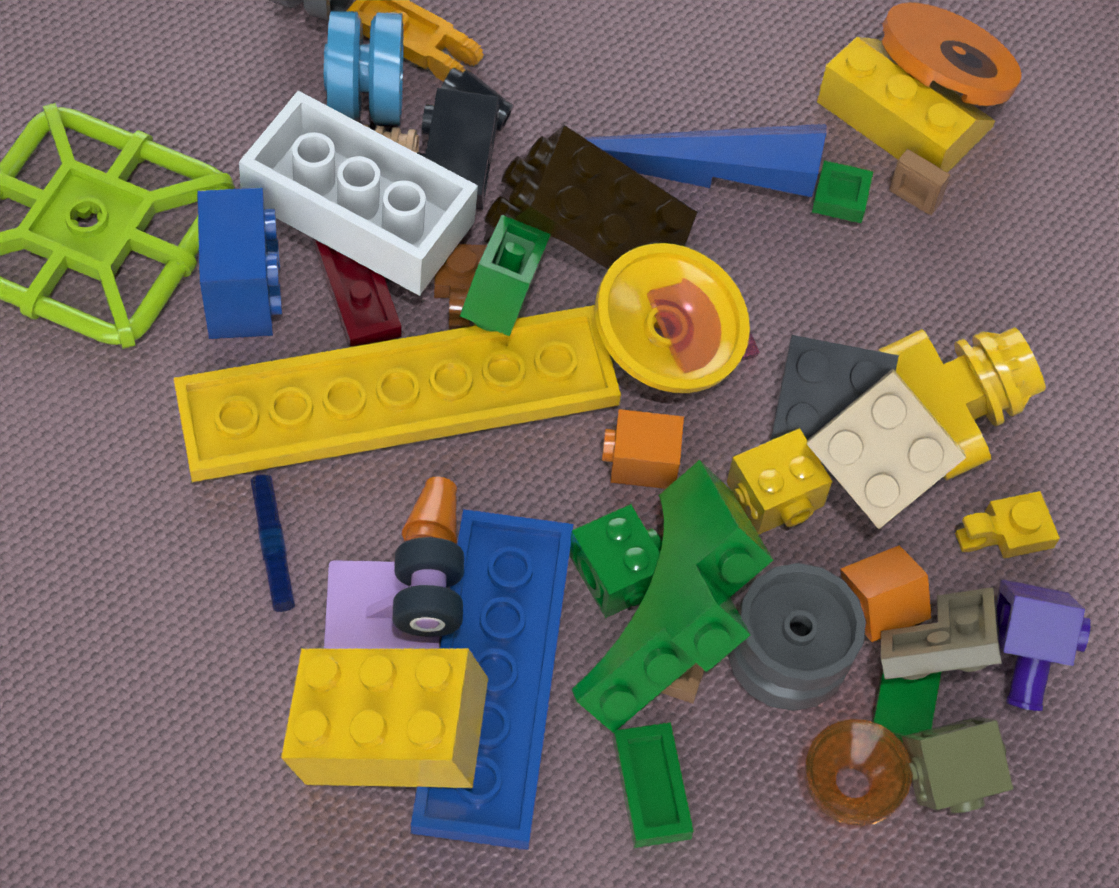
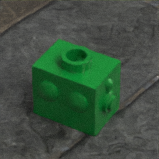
[569,504,662,618]

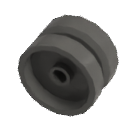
[728,563,866,711]

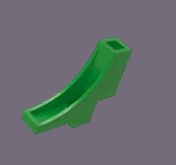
[572,460,773,733]

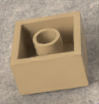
[806,369,966,529]

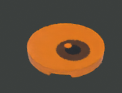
[881,2,1022,106]

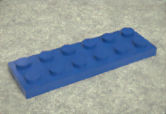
[411,509,573,850]

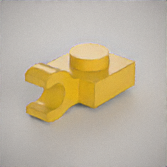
[955,491,1060,559]

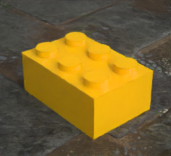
[281,649,488,788]

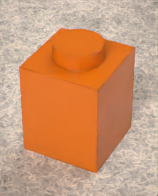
[602,409,684,489]
[840,545,931,642]

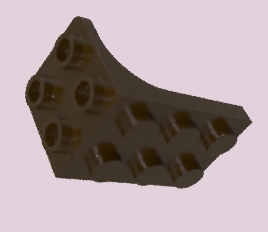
[484,125,697,269]

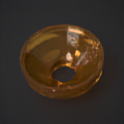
[805,719,912,826]

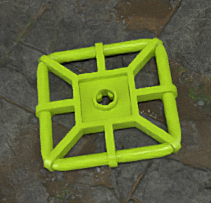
[0,103,235,349]

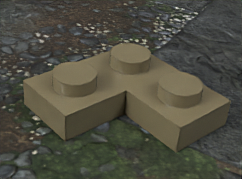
[881,587,1001,680]

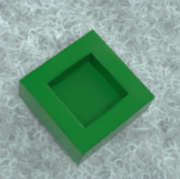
[812,160,874,224]

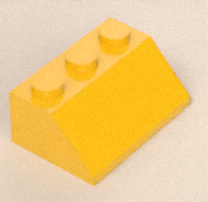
[817,37,995,173]

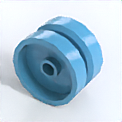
[324,11,403,126]

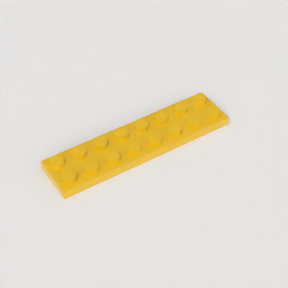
[173,305,621,482]

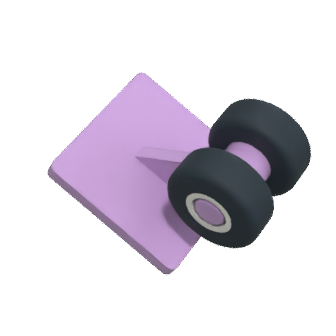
[324,537,464,649]

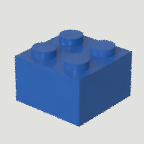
[197,188,282,339]

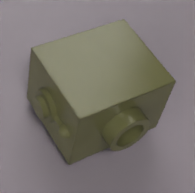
[901,717,1013,813]

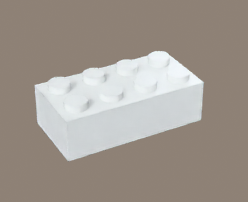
[239,91,478,296]

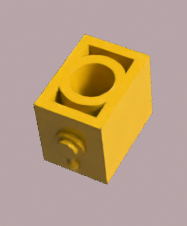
[727,428,832,535]

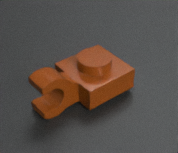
[434,244,487,329]

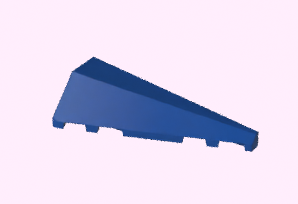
[584,124,827,197]

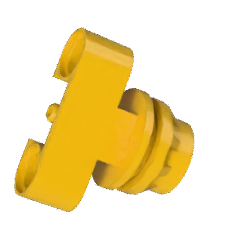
[878,327,1046,481]

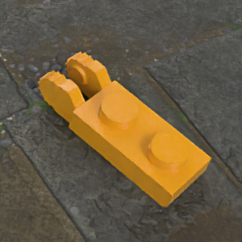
[346,0,484,82]

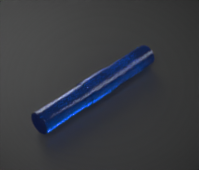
[250,474,295,612]

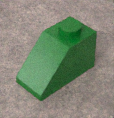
[460,215,551,336]

